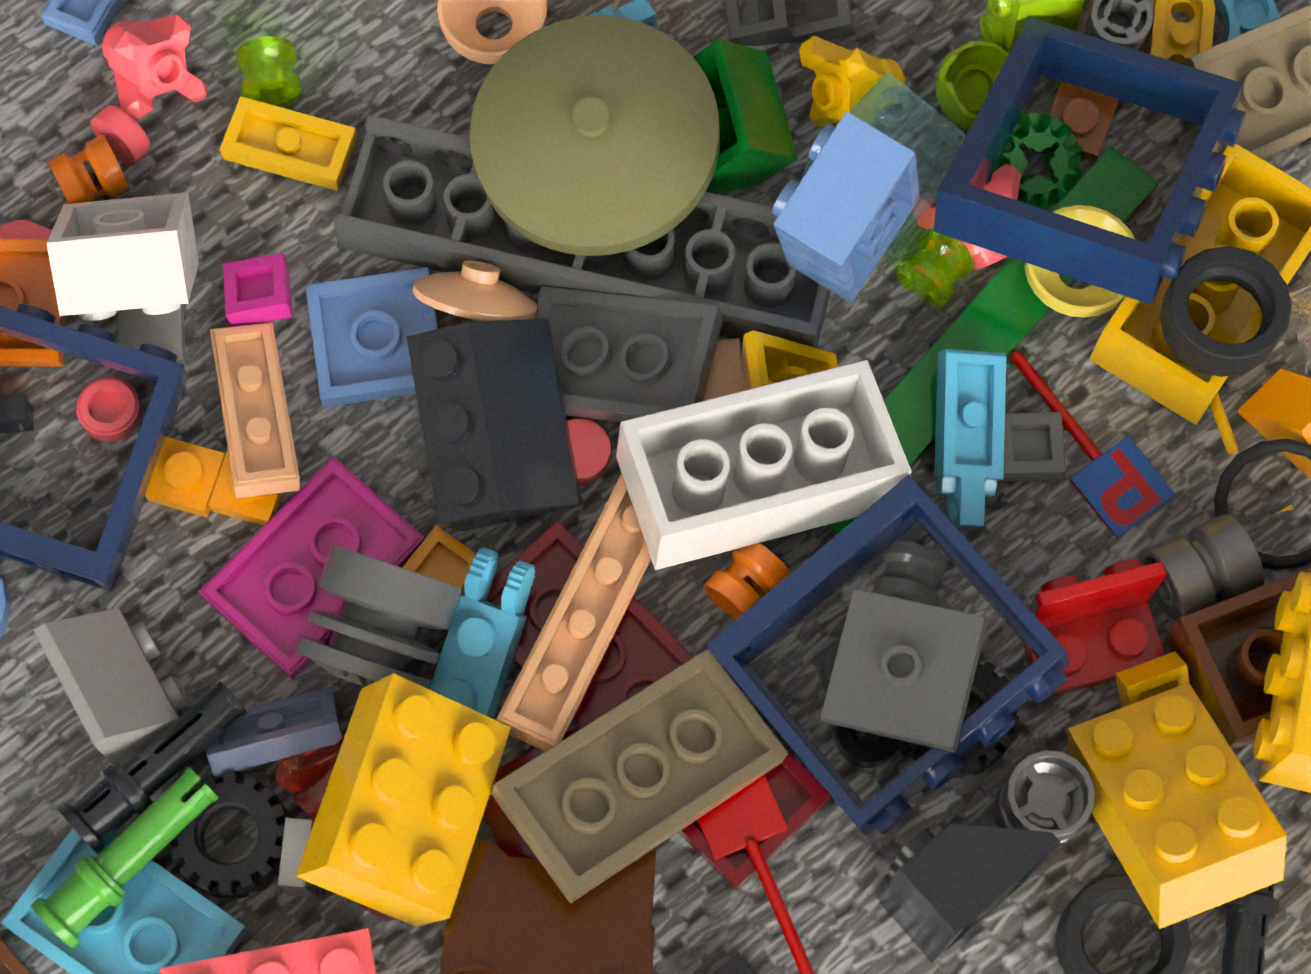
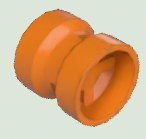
[47,134,131,204]
[703,543,791,620]

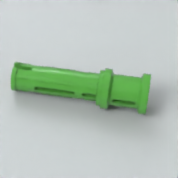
[31,767,219,949]

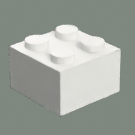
[47,192,199,321]

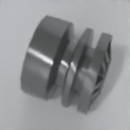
[295,544,462,689]

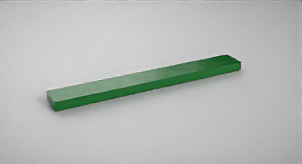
[828,146,1159,533]

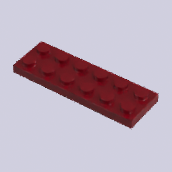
[487,521,831,891]

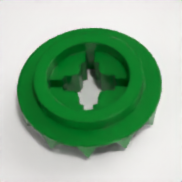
[988,113,1083,210]

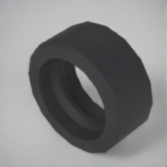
[1159,246,1292,377]
[1055,874,1191,974]

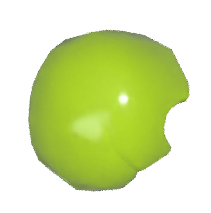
[936,41,1026,131]

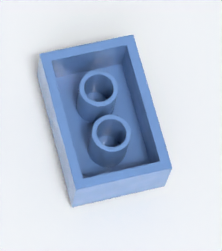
[772,111,920,304]

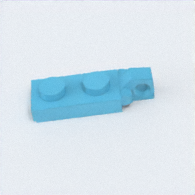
[934,349,1006,529]

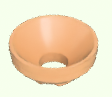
[437,0,547,64]

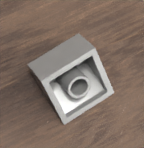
[33,608,190,766]

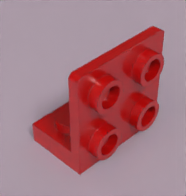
[1022,558,1167,698]

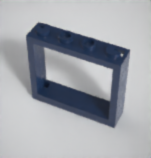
[934,17,1246,305]
[0,304,188,592]
[706,474,1070,836]

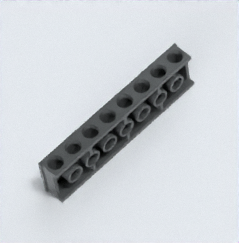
[334,115,831,348]

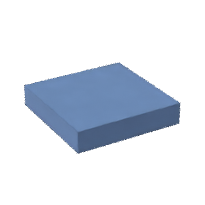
[305,267,438,408]

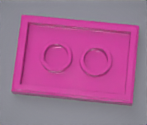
[198,456,425,680]

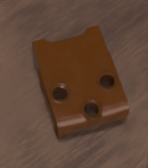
[440,840,656,974]

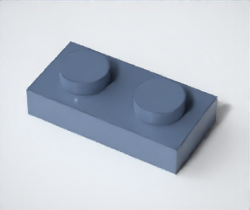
[206,686,343,777]

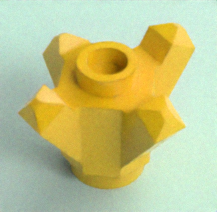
[799,36,905,128]

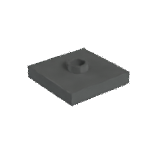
[820,589,987,753]

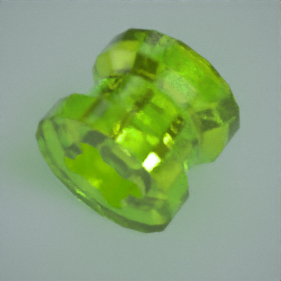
[236,36,302,106]
[895,229,975,307]

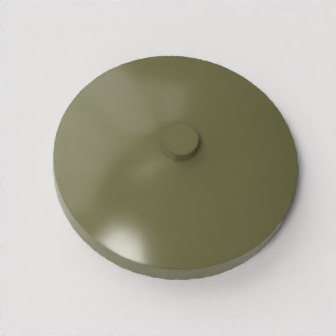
[469,15,720,256]

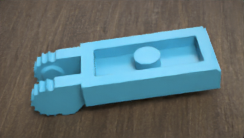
[429,547,536,719]

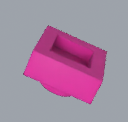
[223,253,293,327]

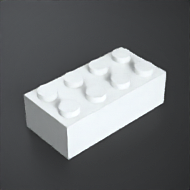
[616,360,912,570]

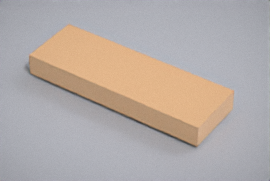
[210,322,300,498]

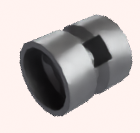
[1141,514,1264,625]
[996,750,1095,849]

